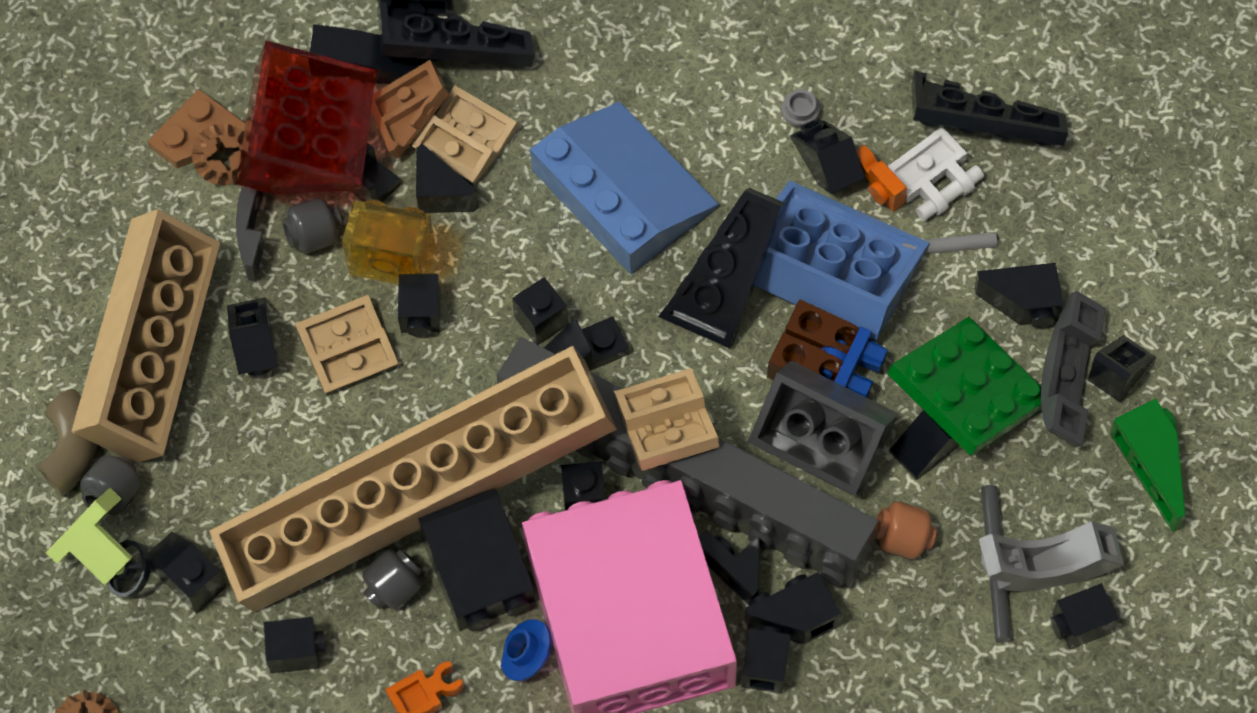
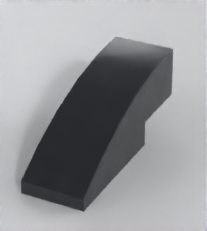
[309,24,429,84]

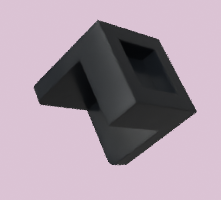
[342,143,400,211]

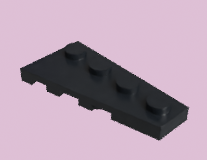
[377,0,534,67]
[911,70,1068,146]
[658,187,785,348]

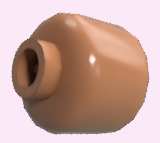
[876,501,937,560]

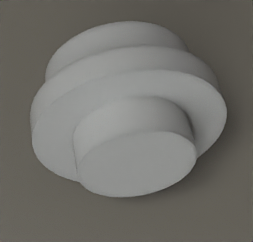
[782,89,820,127]

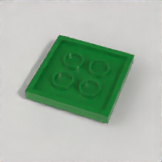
[887,316,1041,456]

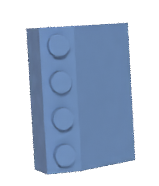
[530,101,719,275]
[755,180,929,341]

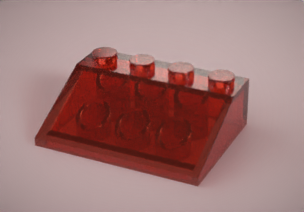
[236,40,376,194]

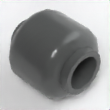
[282,198,343,254]
[80,455,141,515]
[362,549,423,609]

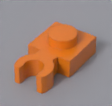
[856,145,907,212]
[385,661,464,713]

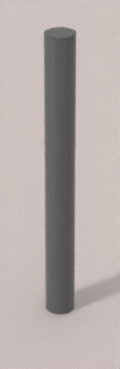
[981,485,1012,643]

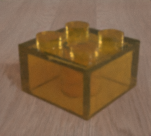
[342,200,436,284]

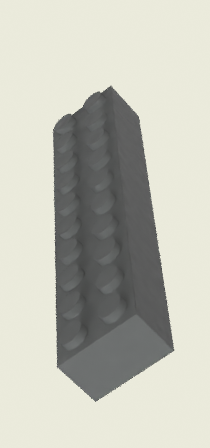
[496,337,878,589]

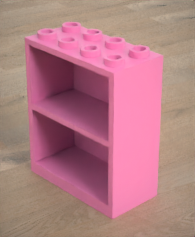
[522,480,737,713]

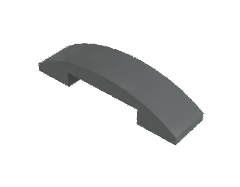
[236,129,291,282]
[1041,291,1106,447]

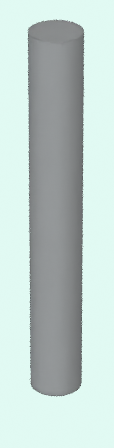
[902,232,998,255]

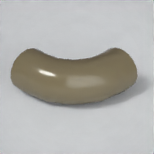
[37,389,98,497]

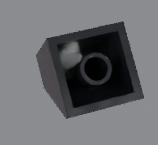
[418,489,535,632]

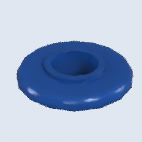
[501,619,552,681]

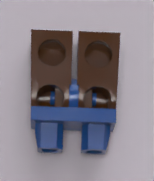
[767,299,888,398]

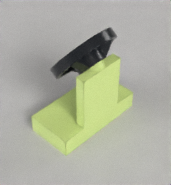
[46,488,151,598]

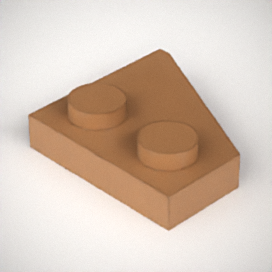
[365,60,449,159]
[147,89,254,169]

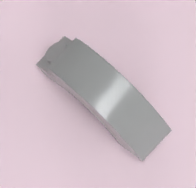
[979,521,1124,591]

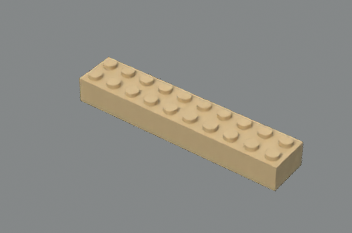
[209,346,617,612]

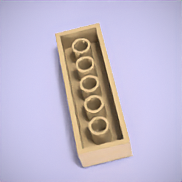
[71,209,221,463]

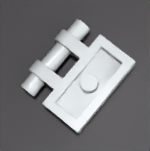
[888,127,984,221]

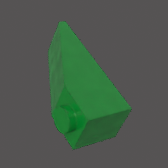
[1110,398,1185,532]

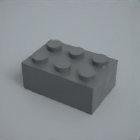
[748,361,898,496]

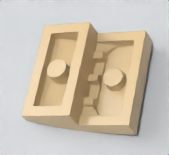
[410,85,520,184]
[295,295,399,394]
[614,368,719,471]

